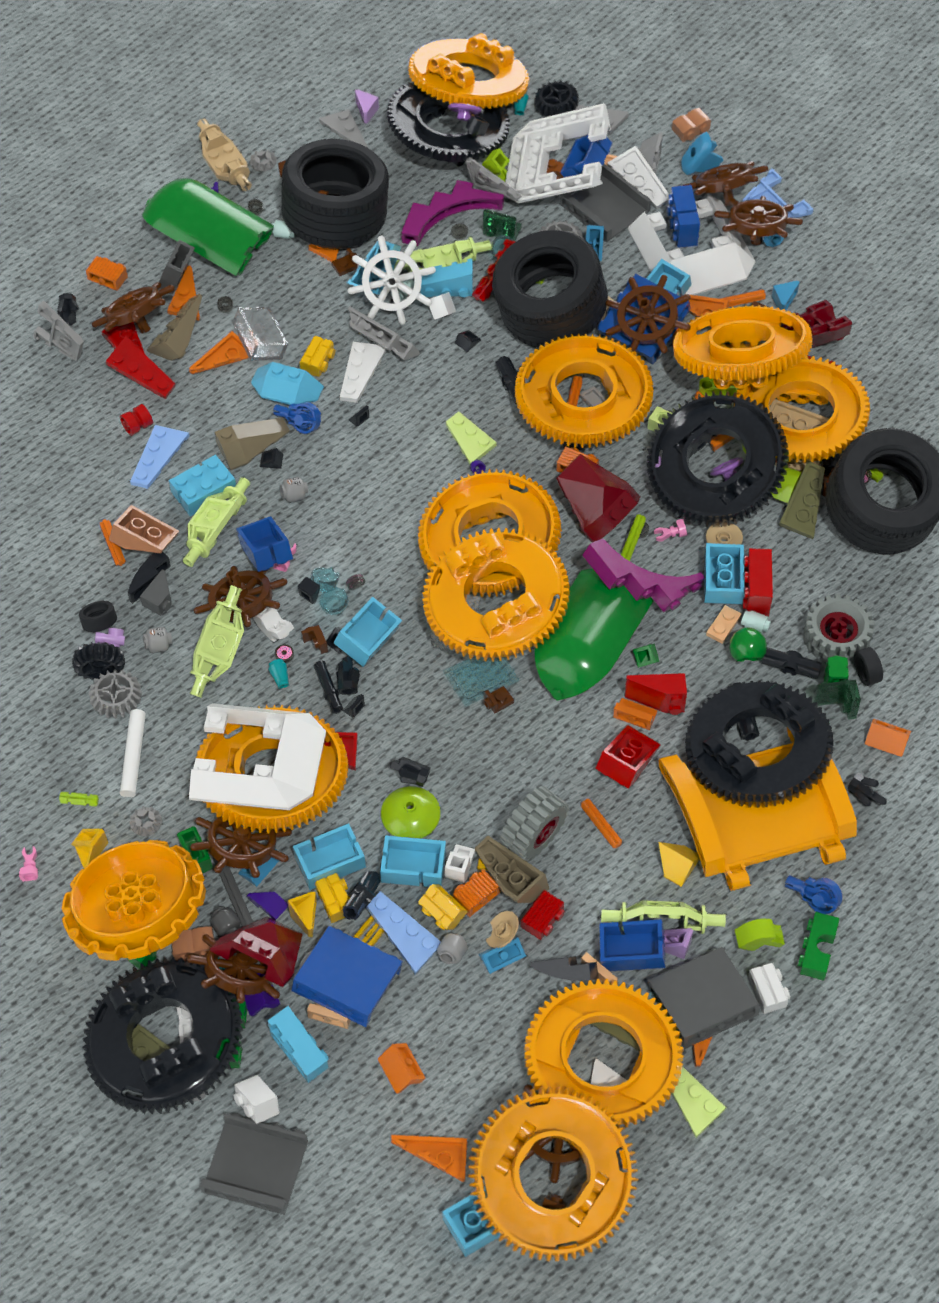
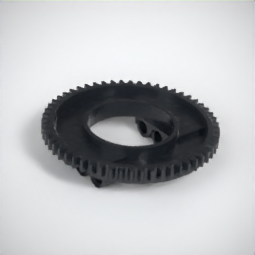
[387,82,510,167]
[685,680,833,808]

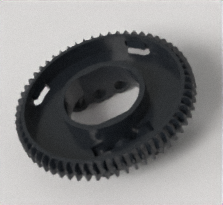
[647,391,789,527]
[83,957,243,1115]

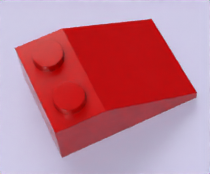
[625,673,687,715]
[595,725,661,789]

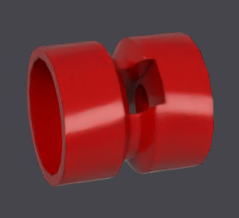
[120,404,154,436]

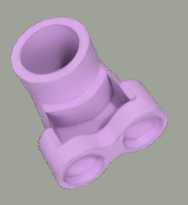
[95,628,125,648]

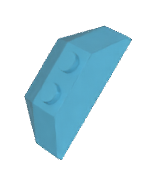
[251,362,324,405]

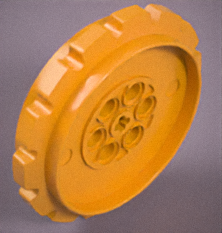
[62,840,206,961]

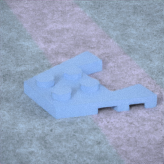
[742,168,813,218]

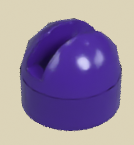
[470,459,486,474]

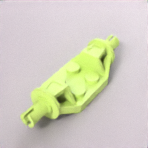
[393,237,491,273]
[183,477,250,567]
[190,585,244,698]
[601,900,726,934]

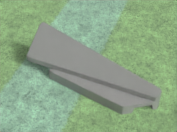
[348,306,420,361]

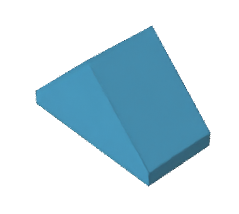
[586,225,604,261]
[772,280,800,311]

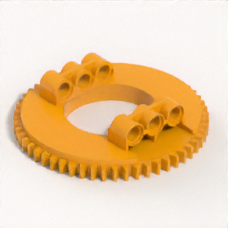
[408,33,529,109]
[734,355,870,463]
[524,979,684,1128]

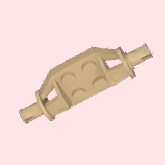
[197,118,252,191]

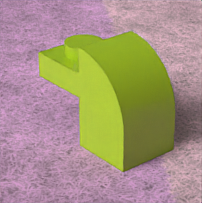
[481,148,510,182]
[772,467,801,503]
[735,919,785,951]

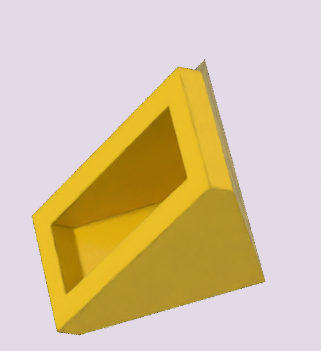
[71,829,108,868]
[658,842,700,887]
[288,892,317,937]

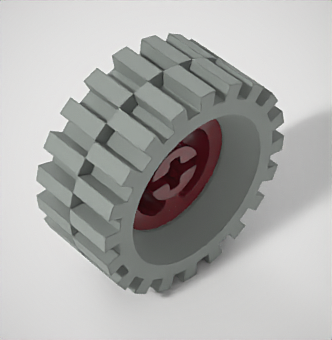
[804,594,874,663]
[500,786,570,861]

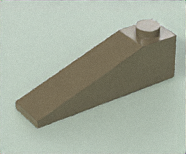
[146,294,202,361]
[215,417,290,470]
[474,836,549,903]

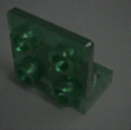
[483,209,522,241]
[813,679,861,720]

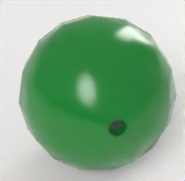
[729,628,767,662]

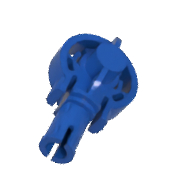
[273,402,321,434]
[785,875,842,914]

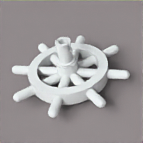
[348,236,436,325]

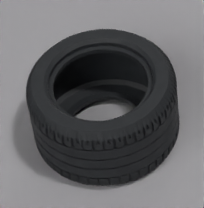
[281,139,389,249]
[492,230,608,348]
[825,428,939,555]

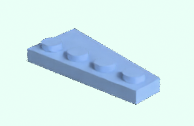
[130,425,190,489]
[366,891,441,974]

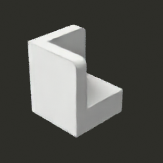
[429,292,456,319]

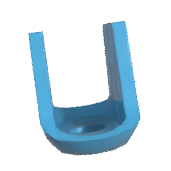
[681,132,723,175]

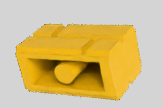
[299,336,336,377]
[315,873,349,923]
[418,884,467,930]

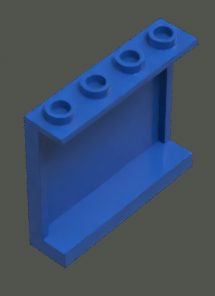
[598,274,690,364]
[292,926,403,1027]

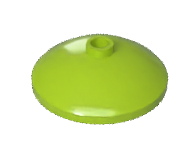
[381,786,440,839]

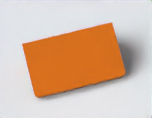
[613,698,657,730]
[865,719,911,757]
[378,1043,426,1094]

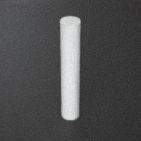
[120,709,146,797]

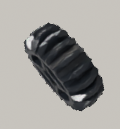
[535,80,579,117]
[72,642,125,680]

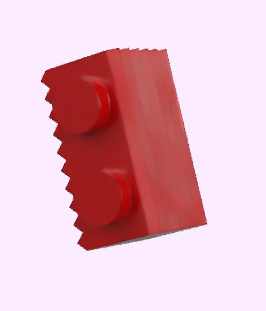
[520,890,565,940]

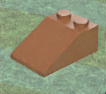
[109,505,179,553]

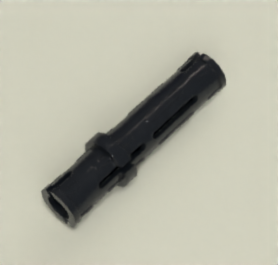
[314,660,343,714]

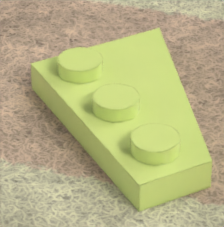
[446,412,497,464]
[671,1067,726,1138]

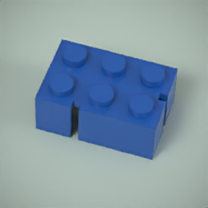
[560,135,612,178]
[667,185,700,248]
[236,516,293,572]
[600,919,666,971]

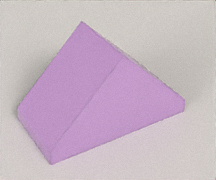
[355,90,379,124]
[664,928,693,959]

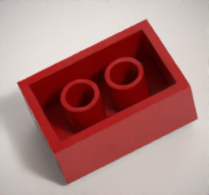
[742,548,773,617]

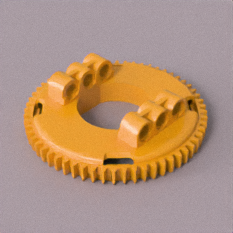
[673,305,812,390]
[515,333,654,448]
[418,469,562,598]
[422,528,570,662]
[196,704,348,833]
[468,1087,638,1262]

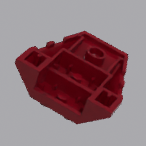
[780,300,852,348]
[556,454,641,543]
[210,916,303,987]

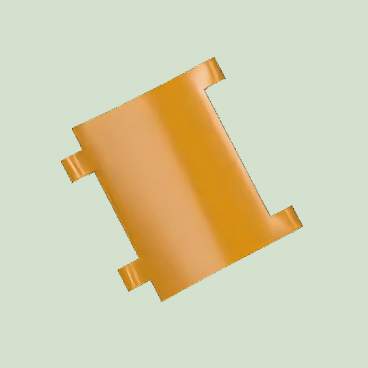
[658,727,857,891]

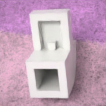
[253,607,294,642]
[445,844,475,883]

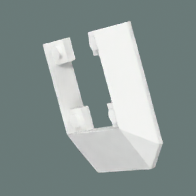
[505,103,611,203]
[628,194,756,295]
[189,704,326,810]

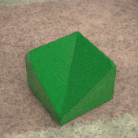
[633,643,659,668]

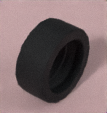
[78,601,117,632]
[854,647,883,686]

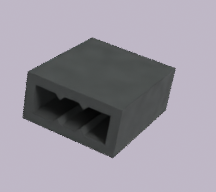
[159,240,195,294]

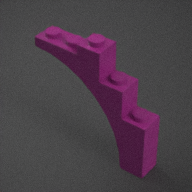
[401,180,504,246]
[582,538,705,612]

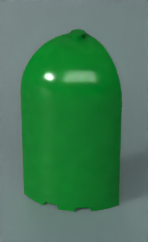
[142,178,274,276]
[535,569,654,701]

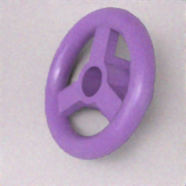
[448,103,482,121]
[710,457,744,481]

